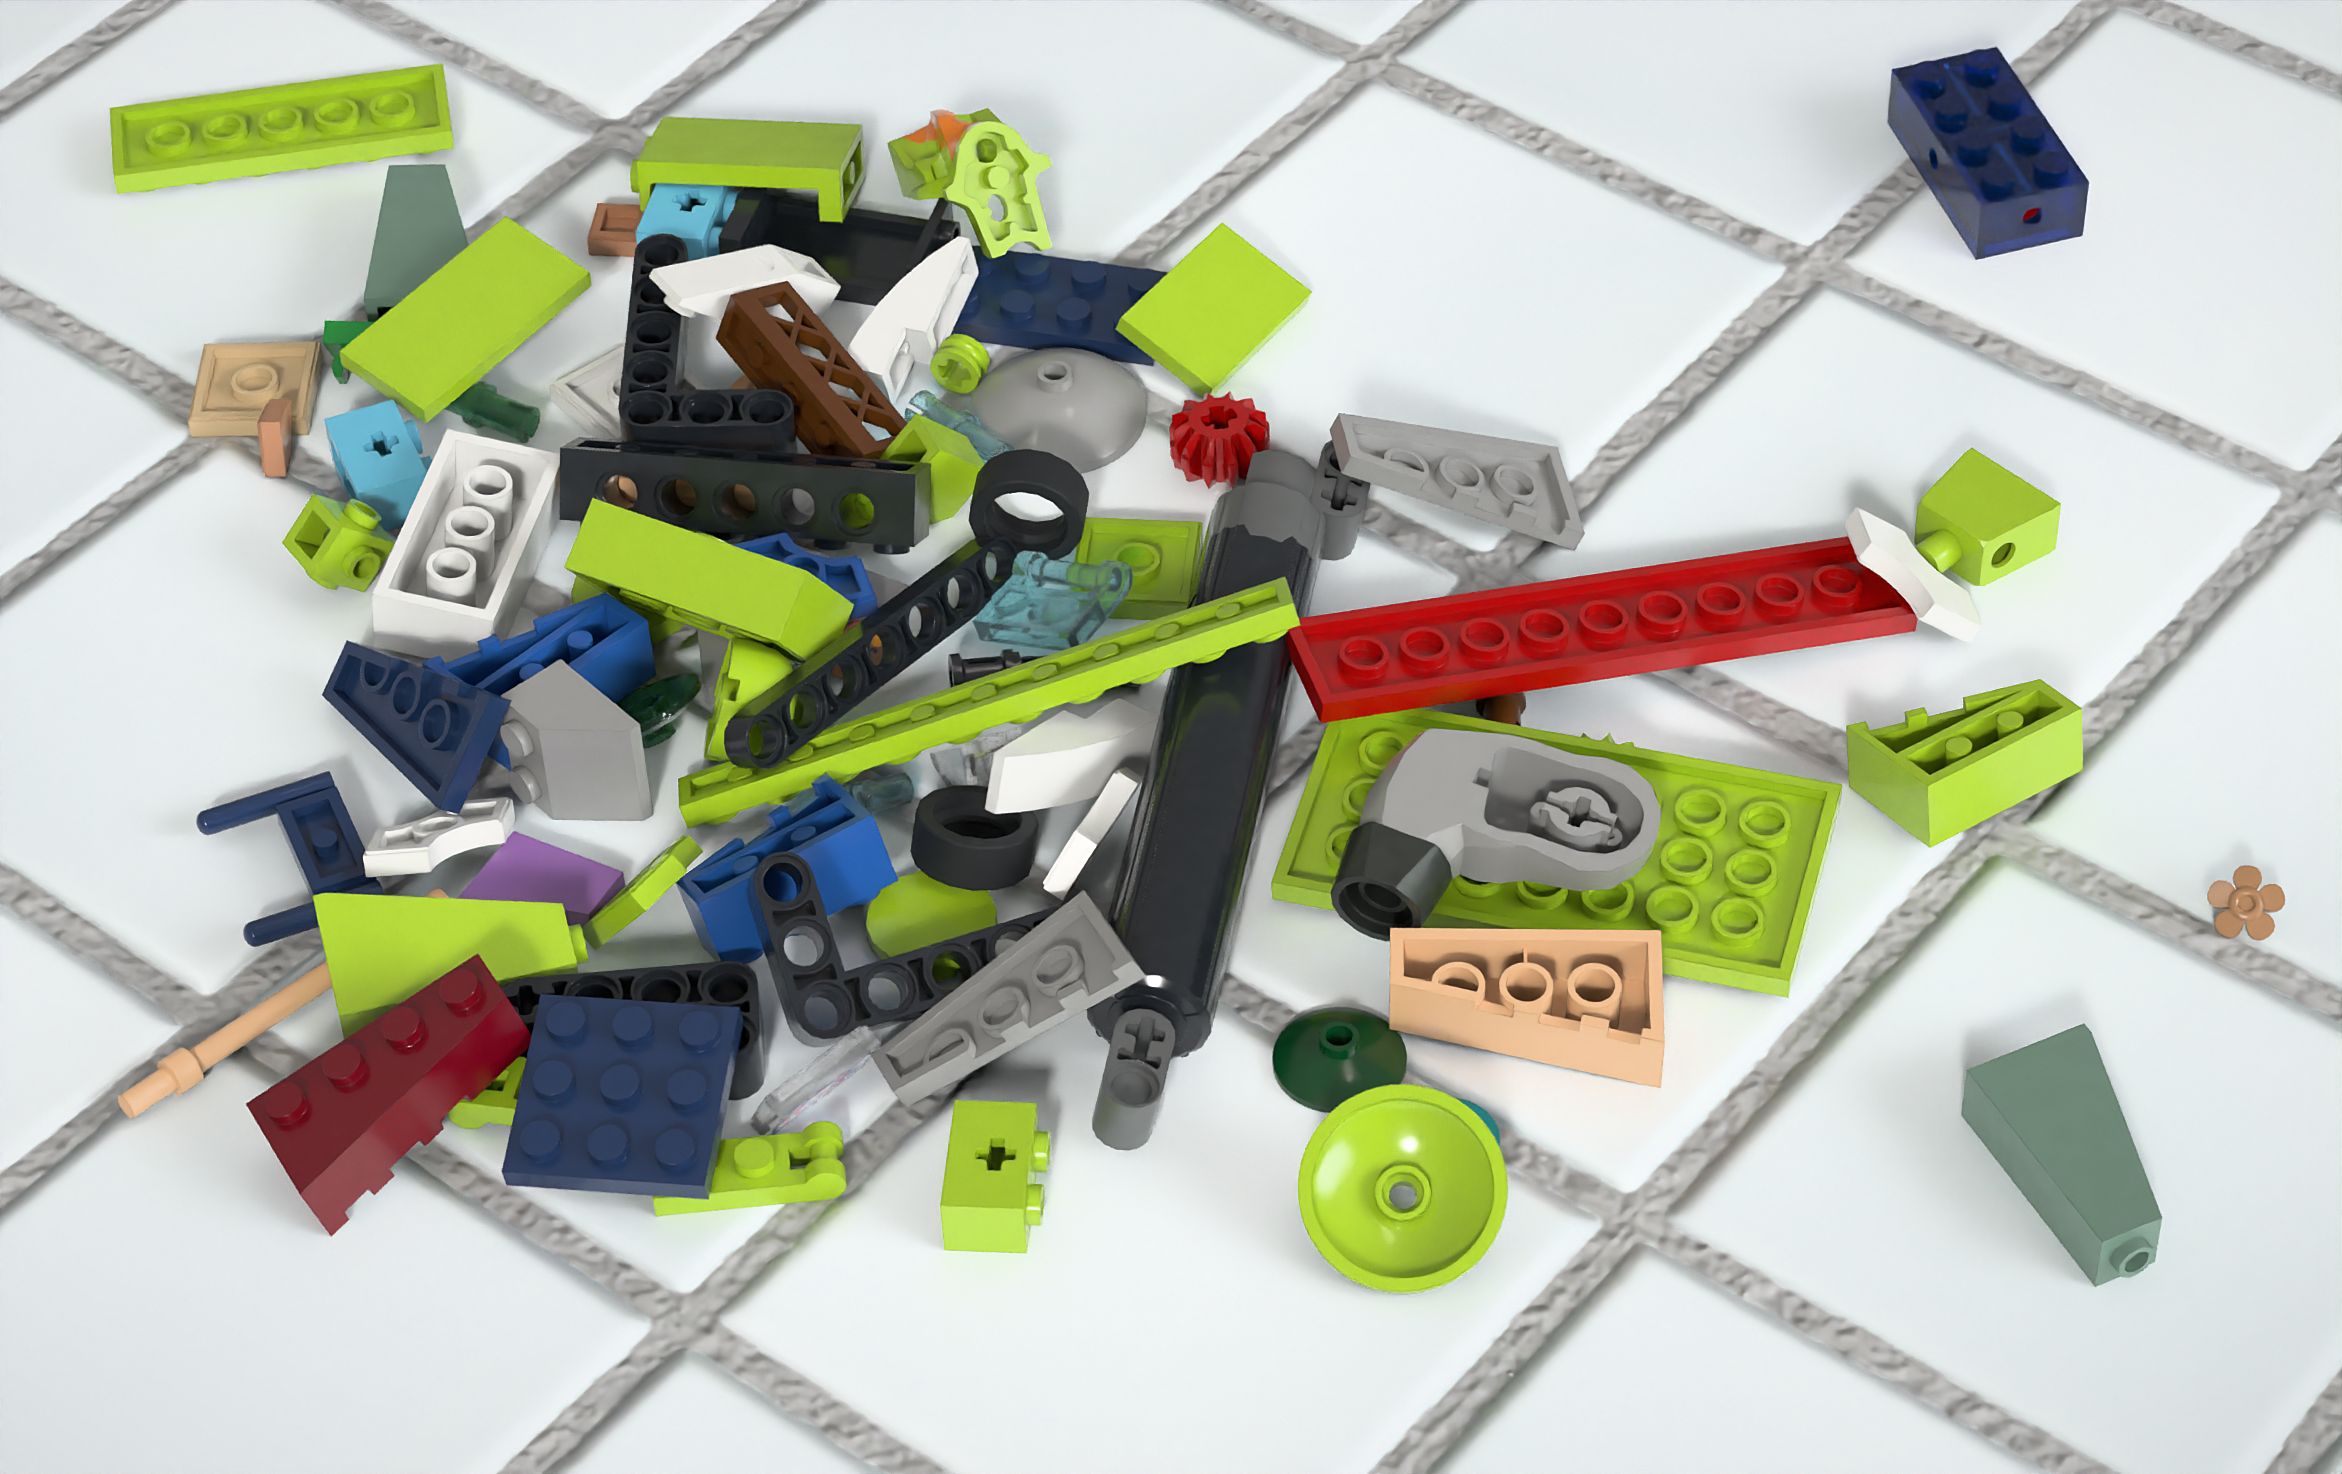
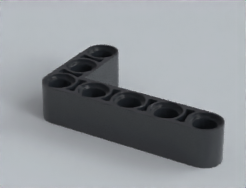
[618,233,797,453]
[746,851,1066,1048]

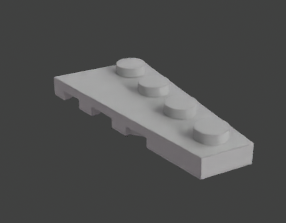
[1330,413,1585,550]
[871,890,1146,1107]

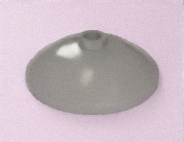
[968,348,1147,474]

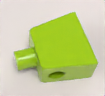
[1914,448,2061,586]

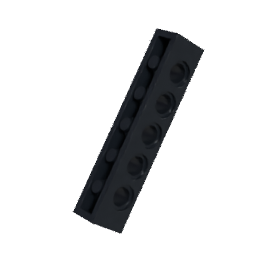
[559,437,931,555]

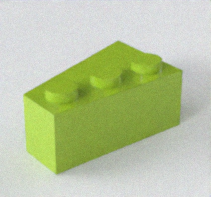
[1846,679,2083,848]

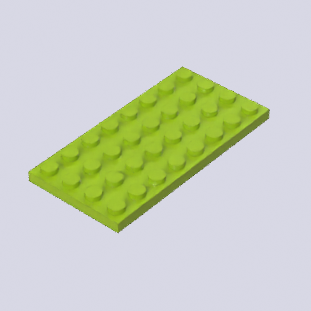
[1271,708,1842,998]

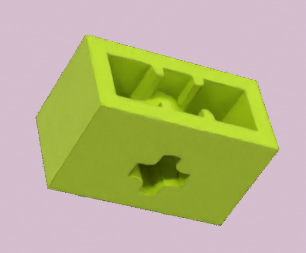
[940,1100,1051,1254]

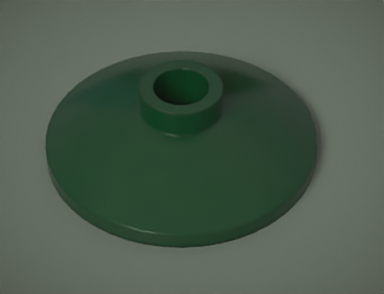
[1272,1007,1407,1113]

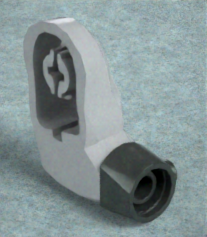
[1331,728,1661,941]

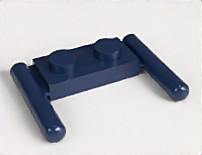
[196,771,384,947]

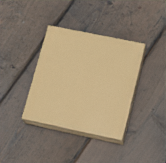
[188,342,323,437]

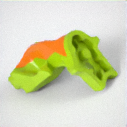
[887,108,1052,259]

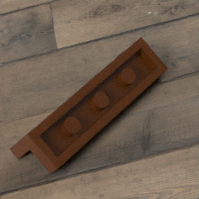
[715,281,907,459]

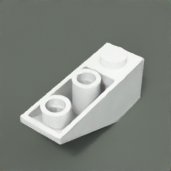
[649,244,841,343]

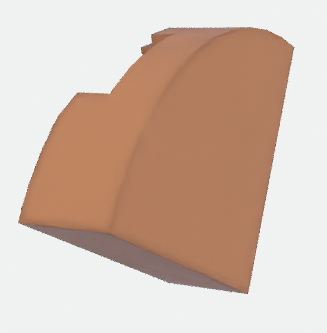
[257,399,292,477]

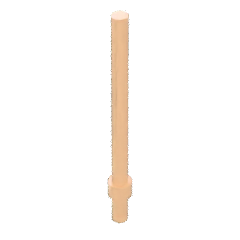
[117,888,448,1119]

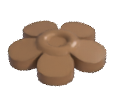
[2207,865,2285,941]

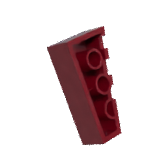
[246,953,532,1237]

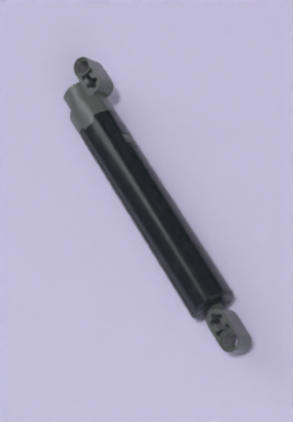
[1087,440,1371,1151]

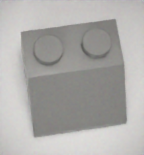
[500,659,653,821]

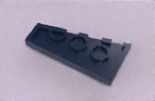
[322,640,512,814]

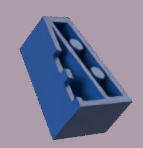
[422,592,656,771]

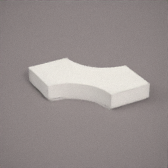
[1844,507,1983,643]
[1043,767,1143,900]
[363,797,515,877]

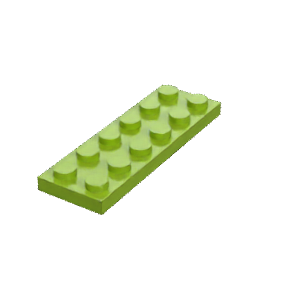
[109,63,454,194]

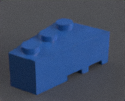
[676,773,898,964]

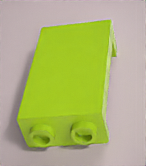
[630,117,865,222]

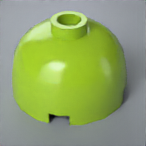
[703,637,804,763]

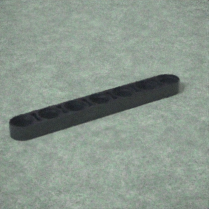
[724,537,1021,769]

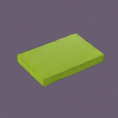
[1116,222,1312,398]

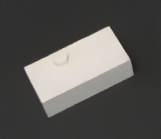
[372,429,560,663]

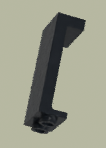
[718,187,961,306]

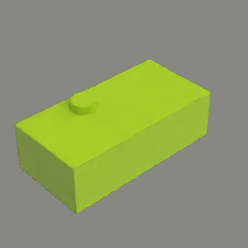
[564,498,854,665]

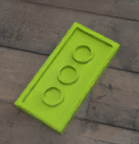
[339,216,592,424]

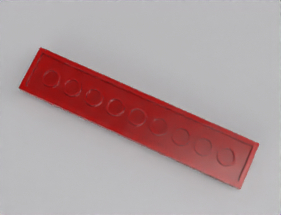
[1286,536,1918,723]

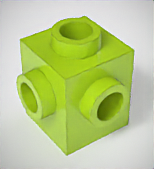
[282,493,395,592]

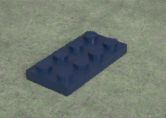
[951,245,1168,366]

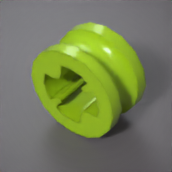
[930,334,990,394]

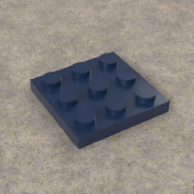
[501,994,744,1200]

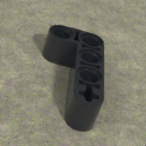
[502,961,766,1101]

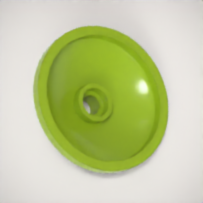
[1298,1084,1508,1294]

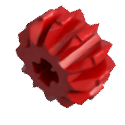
[1169,391,1270,489]

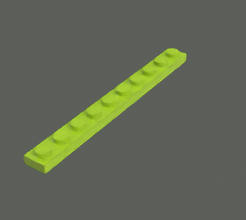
[678,577,1300,828]

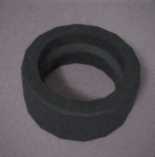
[968,449,1090,564]
[910,785,1039,891]

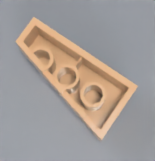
[1389,928,1665,1088]

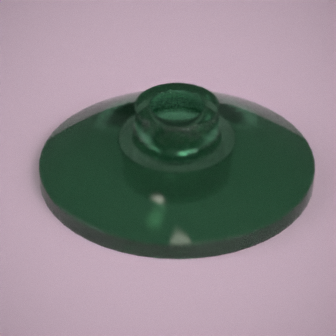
[616,673,702,748]

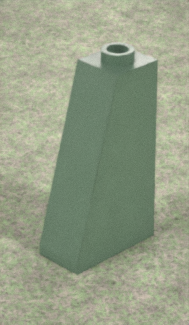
[364,164,469,322]
[1961,1023,2162,1287]

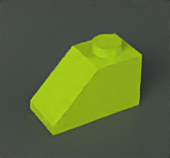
[851,413,985,525]

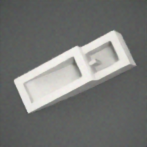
[846,236,979,406]
[985,698,1159,814]

